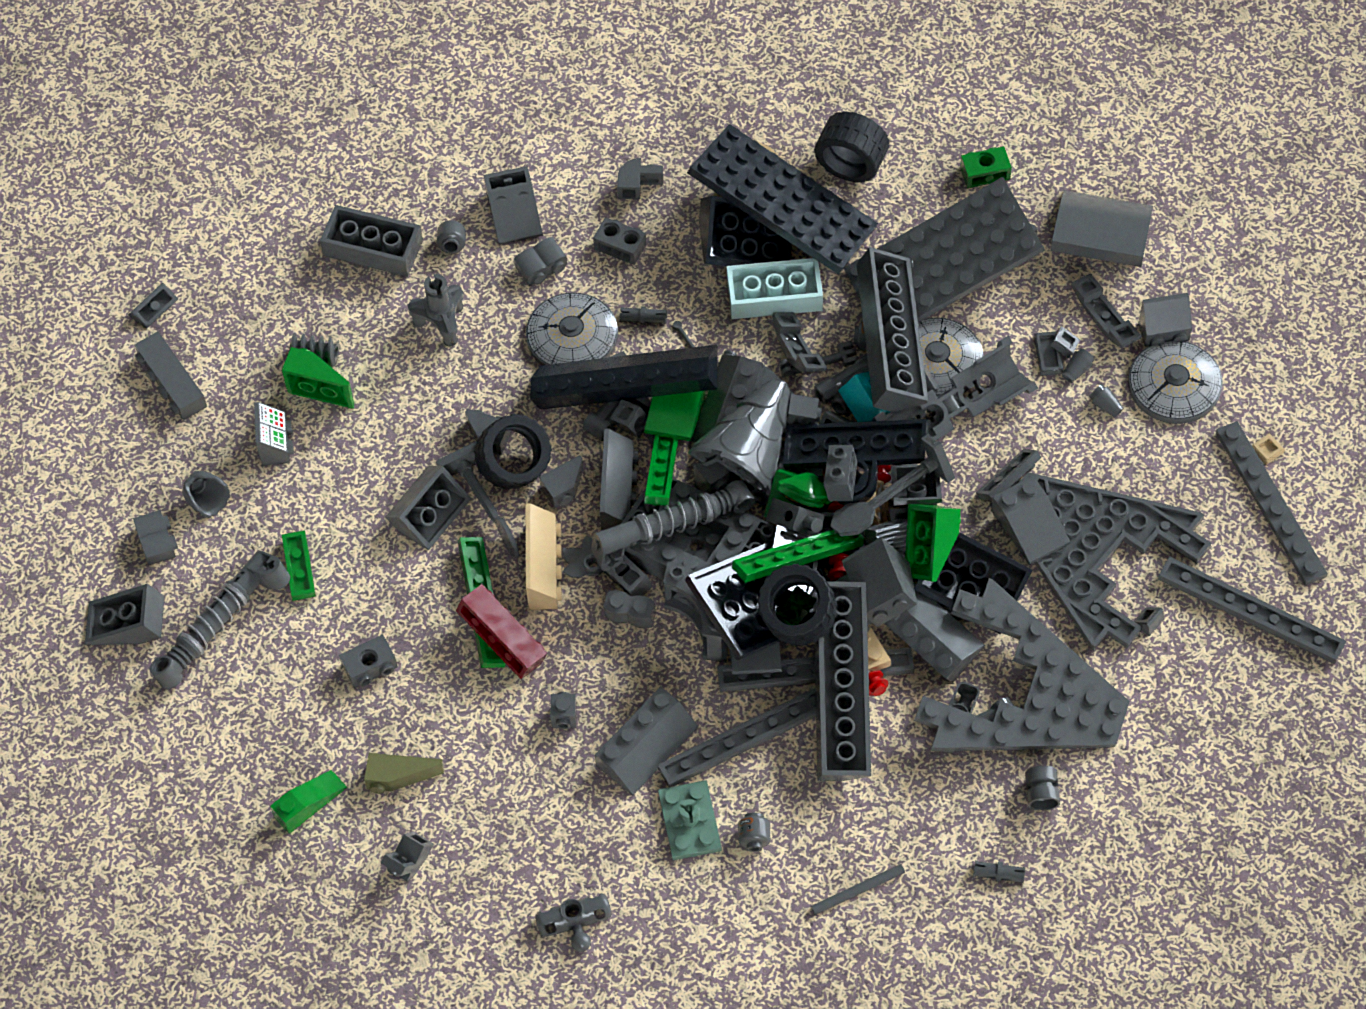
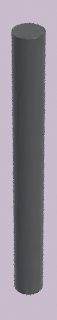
[811,864,905,915]

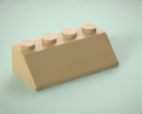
[525,503,562,610]

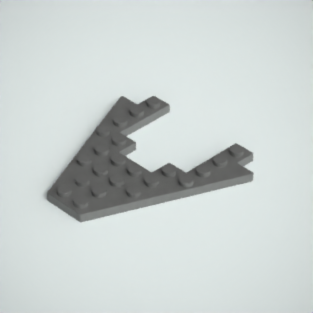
[914,578,1130,751]

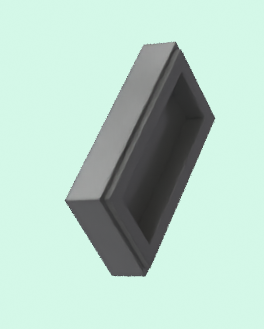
[1034,331,1064,376]

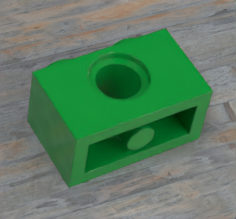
[960,146,1012,189]

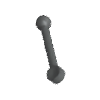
[673,321,695,348]

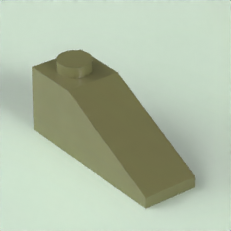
[364,753,444,794]

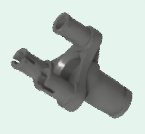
[408,274,464,347]

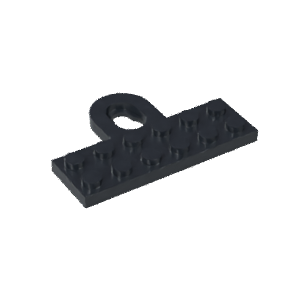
[783,419,929,505]

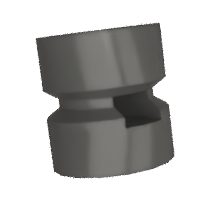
[1025,765,1060,810]

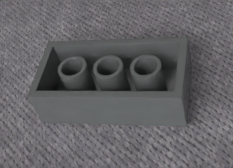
[320,205,423,277]

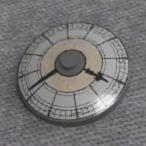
[526,293,618,365]
[918,317,984,396]
[1128,340,1223,424]

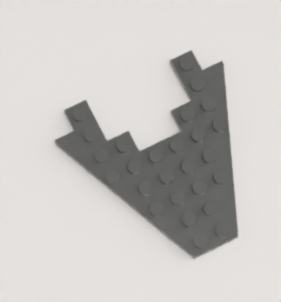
[1018,472,1212,651]

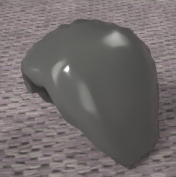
[182,471,230,518]

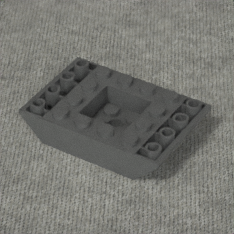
[621,478,776,580]

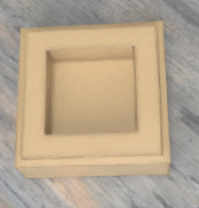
[1252,433,1285,465]

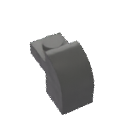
[617,158,664,199]
[381,831,434,881]

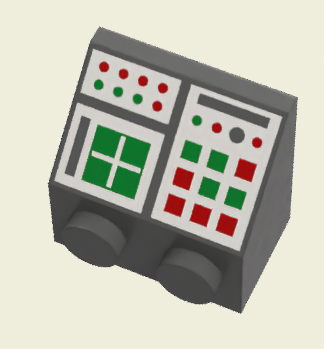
[254,402,294,466]

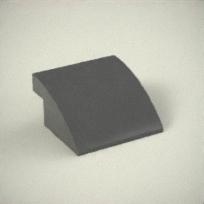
[1051,190,1153,267]

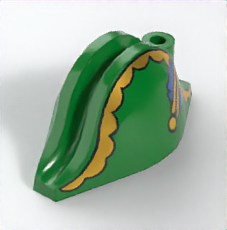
[775,473,832,508]

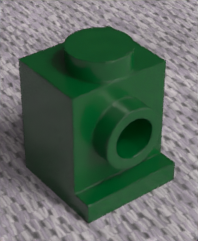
[776,586,816,625]

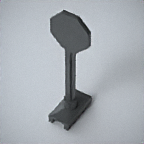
[831,434,955,536]
[436,441,520,558]

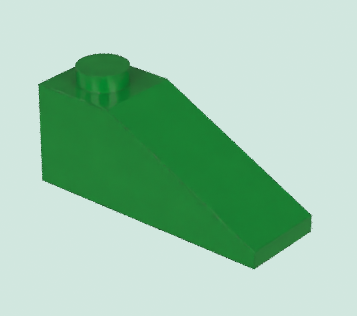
[270,770,347,834]

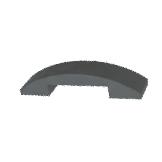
[1071,273,1141,348]
[772,312,827,372]

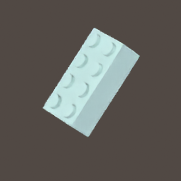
[727,258,823,319]

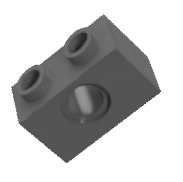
[339,634,398,688]

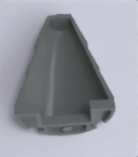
[688,379,790,506]

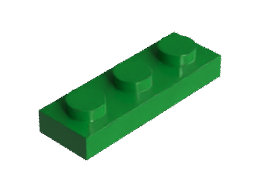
[282,530,316,601]

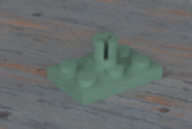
[658,780,722,860]

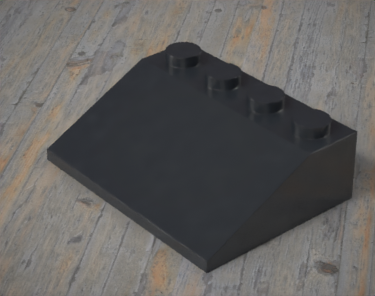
[699,195,792,267]
[914,532,1033,634]

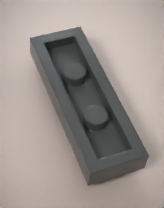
[976,449,1041,502]

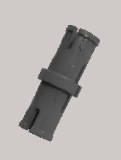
[620,306,667,325]
[973,860,1026,884]

